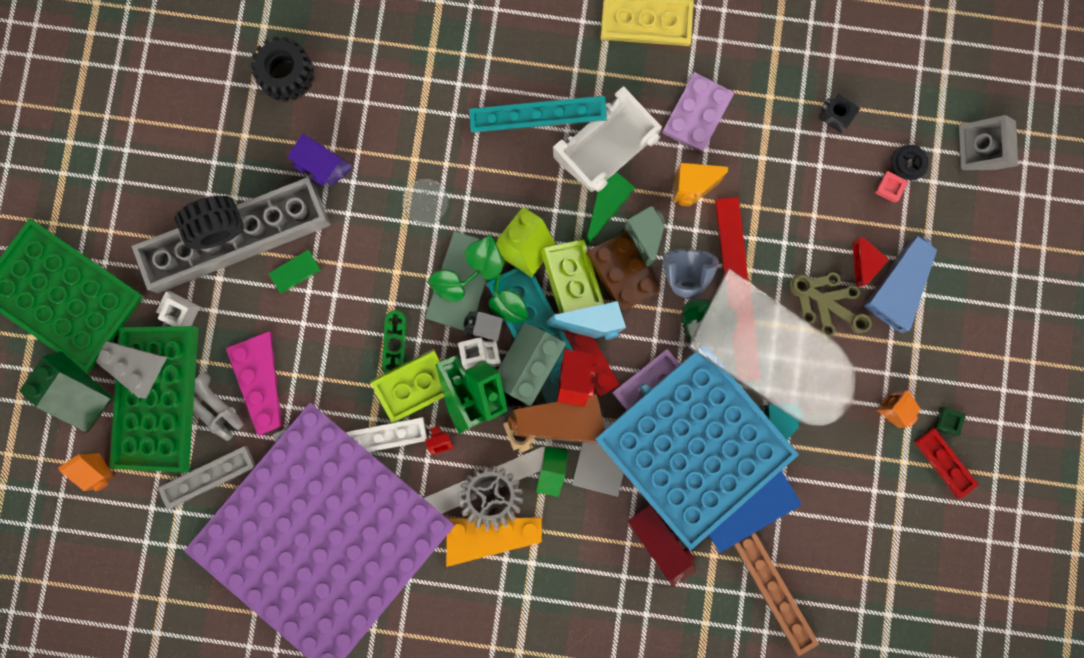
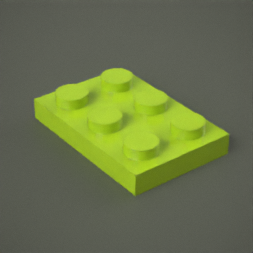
[540,240,604,313]
[370,349,444,423]

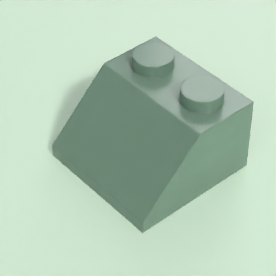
[624,206,665,268]

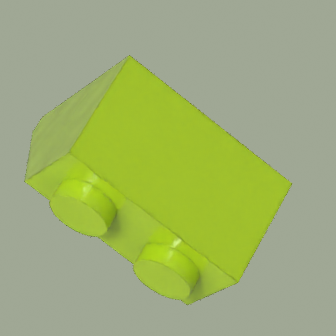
[496,207,556,278]

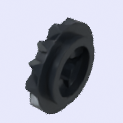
[891,145,929,181]

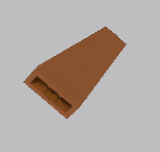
[508,394,605,444]

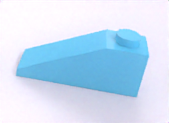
[546,301,626,340]

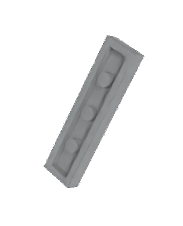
[158,446,256,509]

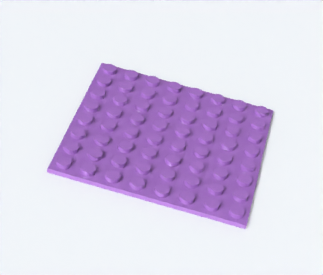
[184,403,455,658]

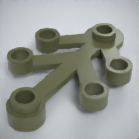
[789,272,872,338]

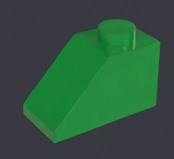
[464,361,508,421]

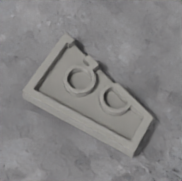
[96,342,167,398]

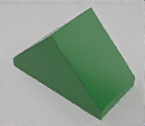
[535,446,568,497]

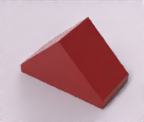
[852,238,889,287]

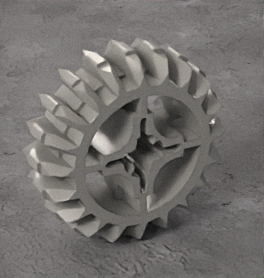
[458,466,523,531]

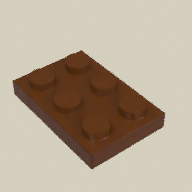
[586,231,660,312]

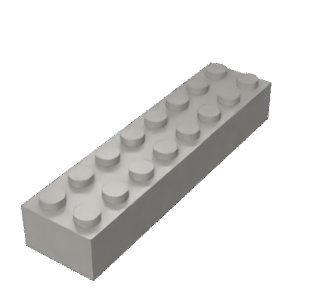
[131,177,331,293]

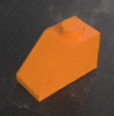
[877,390,921,428]
[58,453,114,492]

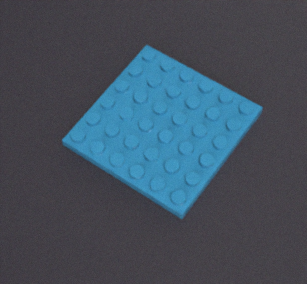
[594,344,799,551]

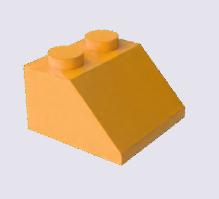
[673,163,728,206]

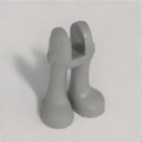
[193,372,244,441]

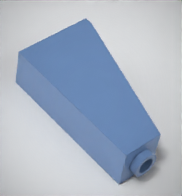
[863,236,937,333]

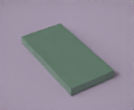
[425,231,487,331]

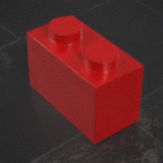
[557,350,596,406]

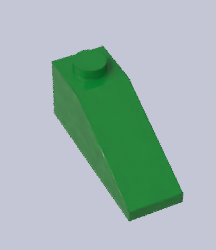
[586,172,635,244]
[436,355,486,434]

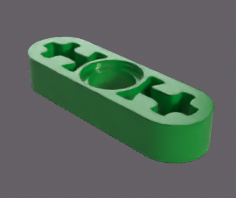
[382,310,407,373]

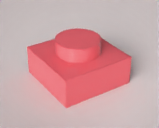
[875,171,908,203]

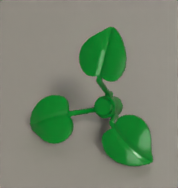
[428,234,529,323]

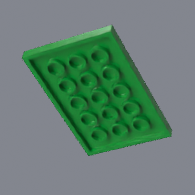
[0,218,145,373]
[109,326,198,473]

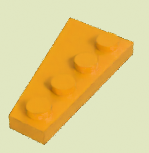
[446,517,542,567]

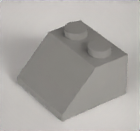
[959,115,1018,170]

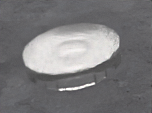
[403,179,448,225]

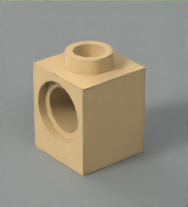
[503,422,536,453]

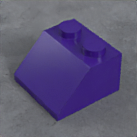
[287,133,353,186]

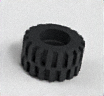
[251,37,314,102]
[174,196,244,249]

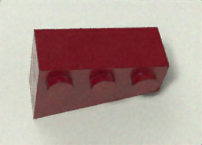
[627,505,695,588]

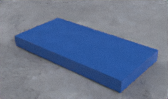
[709,470,802,553]

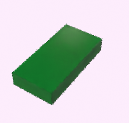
[268,250,321,294]

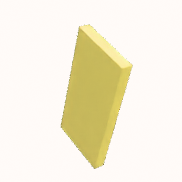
[601,0,694,46]

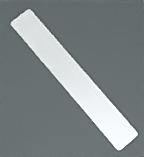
[424,447,545,513]

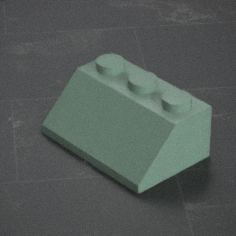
[498,323,566,407]

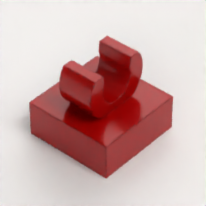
[425,425,454,455]

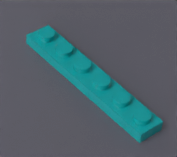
[469,96,607,133]

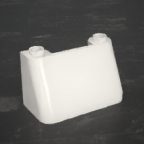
[553,86,662,192]

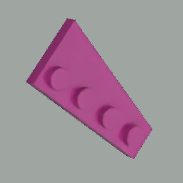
[226,331,282,436]

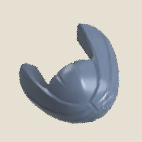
[663,249,719,299]

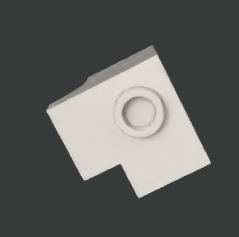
[156,291,200,327]
[458,337,501,370]

